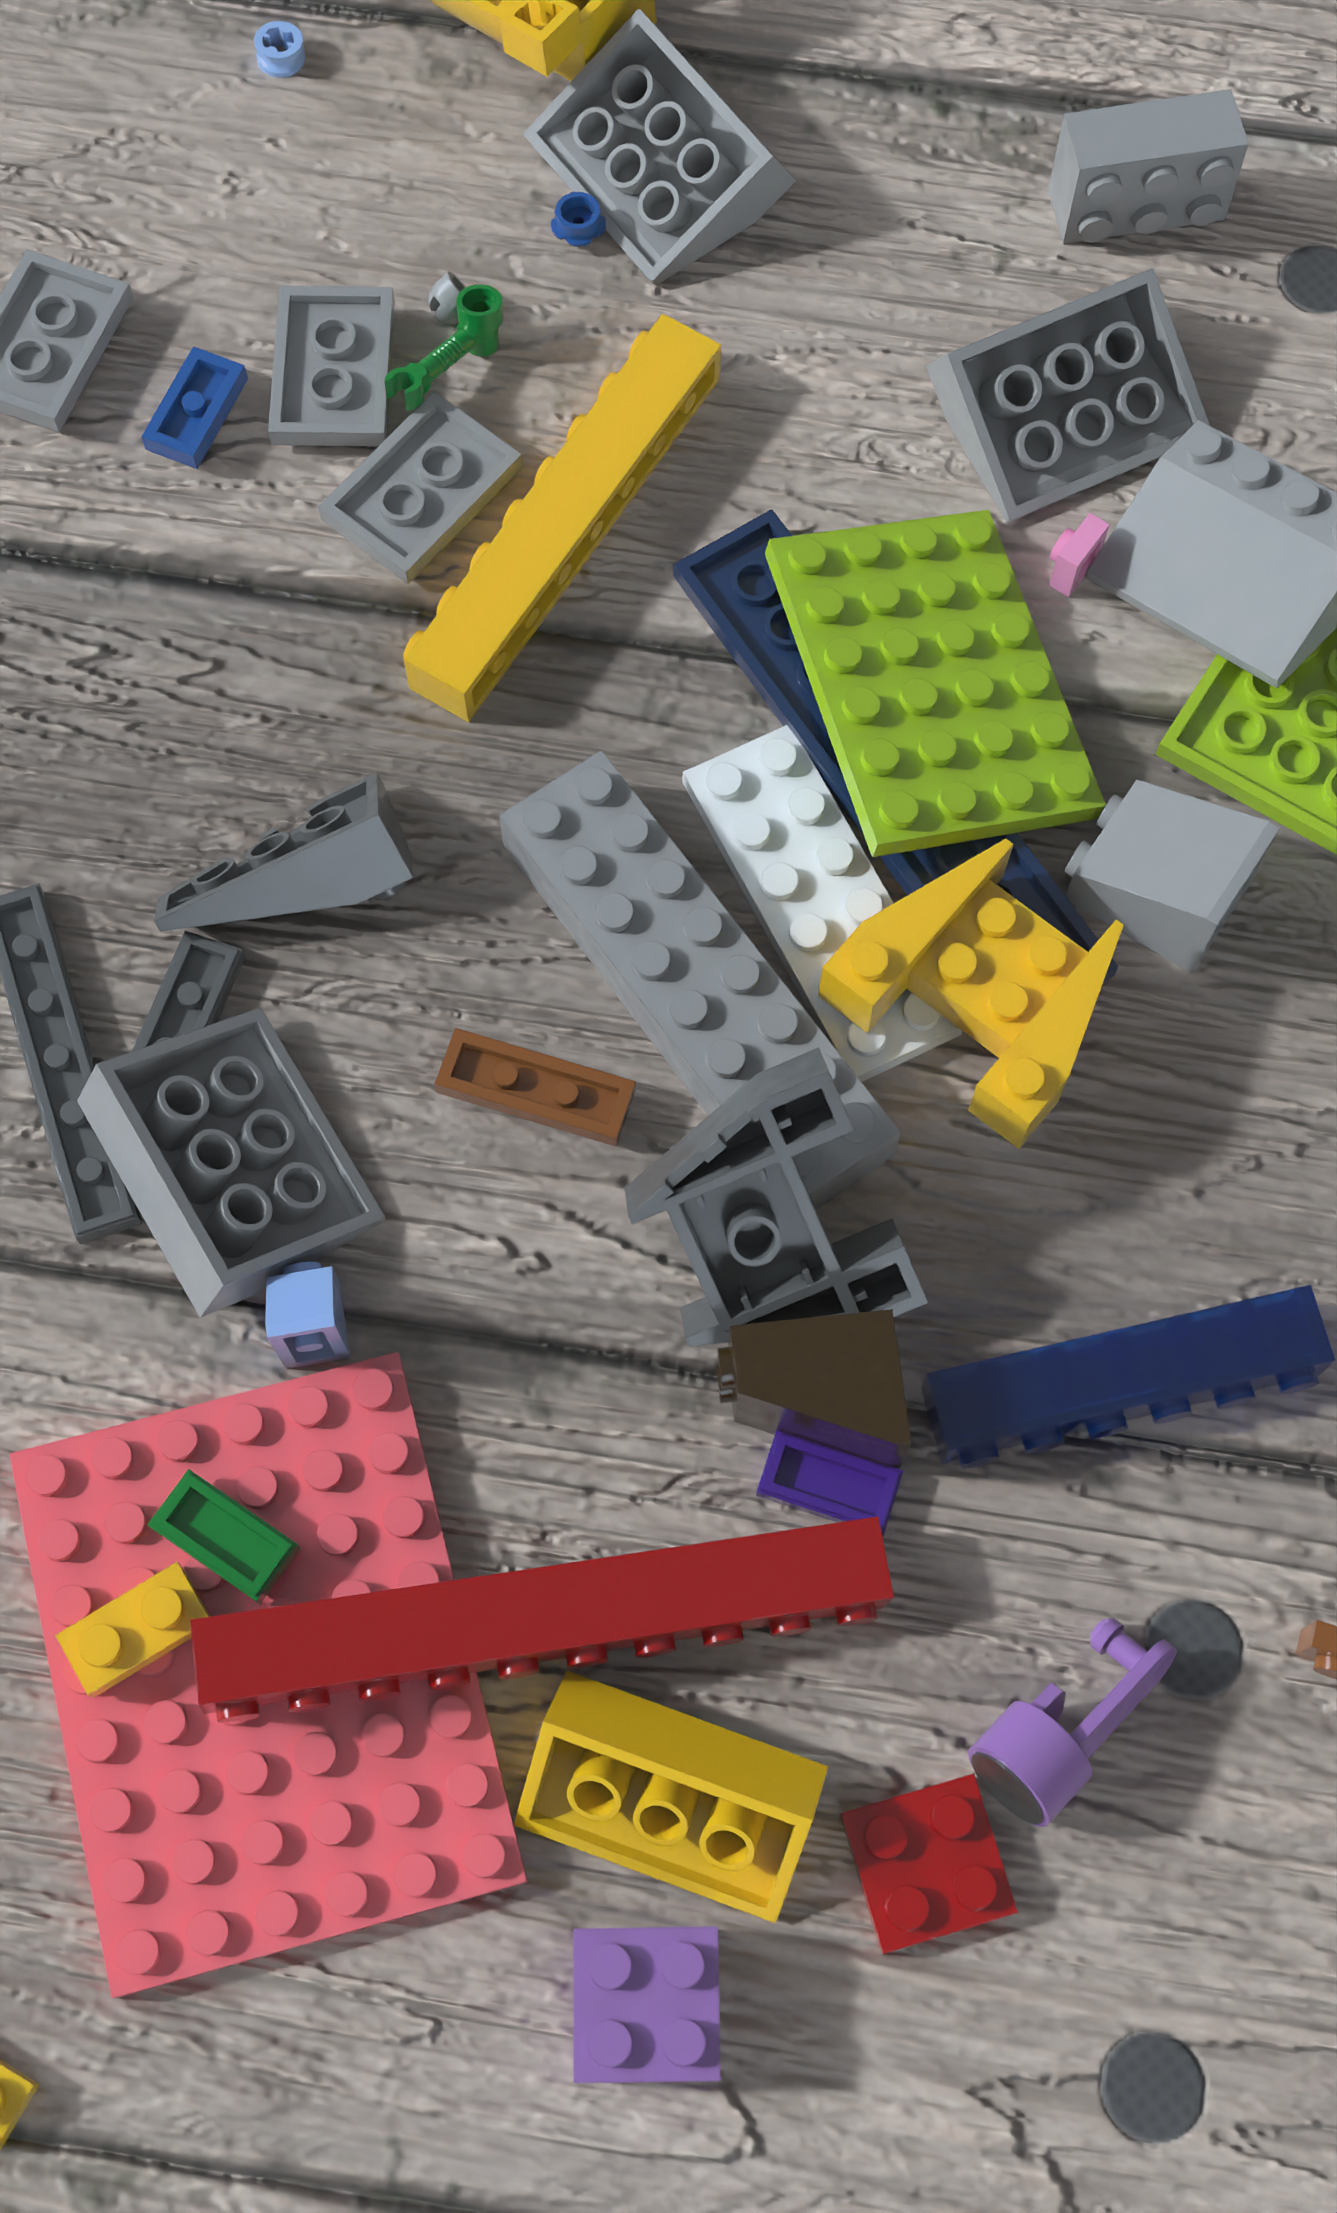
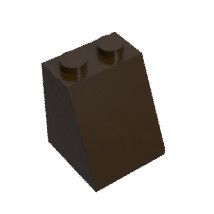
[716,1309,911,1469]

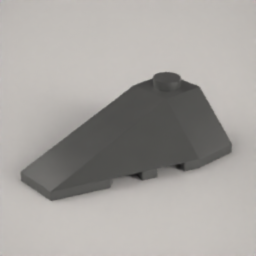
[154,772,413,932]

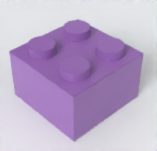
[573,1926,721,2083]

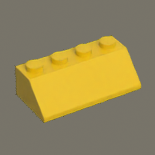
[514,1671,829,1924]

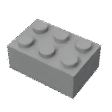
[1048,89,1249,244]

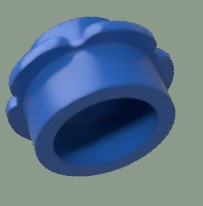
[551,192,606,247]

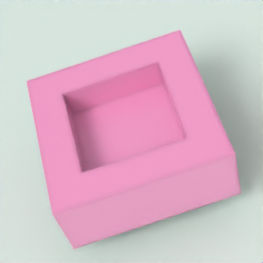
[1049,513,1110,598]

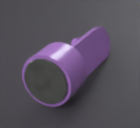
[968,1618,1177,1827]

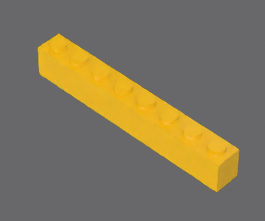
[403,313,721,723]

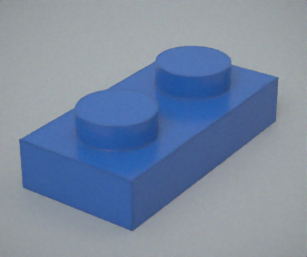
[141,346,248,469]

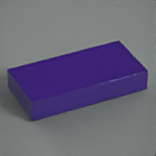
[756,1430,904,1537]

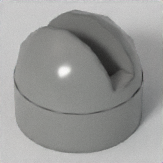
[428,271,466,324]

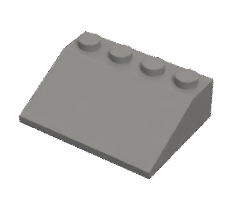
[523,8,796,286]
[926,268,1210,523]
[1087,420,1337,688]
[77,1008,386,1318]

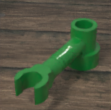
[385,284,503,411]

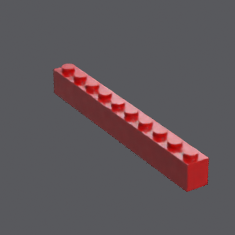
[190,1516,894,1723]

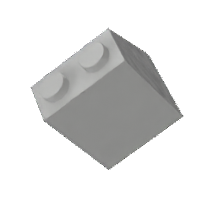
[1064,780,1280,974]

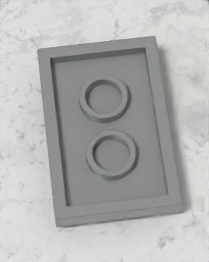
[0,249,133,433]
[268,286,395,446]
[318,391,523,584]

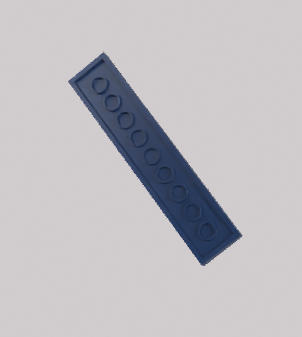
[673,509,1119,983]

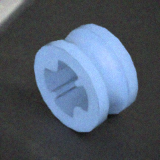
[254,21,306,78]

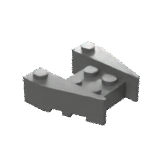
[624,1047,928,1347]

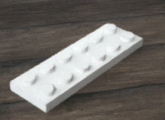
[682,725,963,1082]

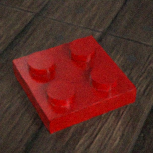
[840,1773,1018,1955]

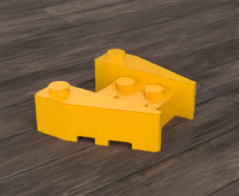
[818,839,1124,1149]

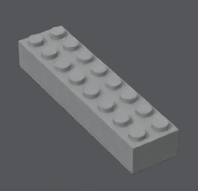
[499,750,900,1210]

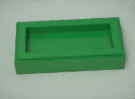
[147,1469,300,1604]

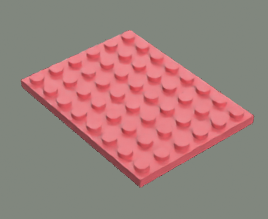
[9,1351,528,1998]

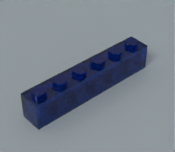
[921,1285,1335,1469]

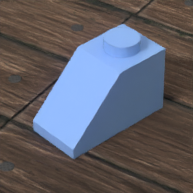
[265,1262,351,1369]

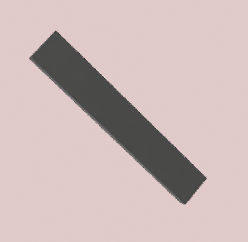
[0,883,142,1244]

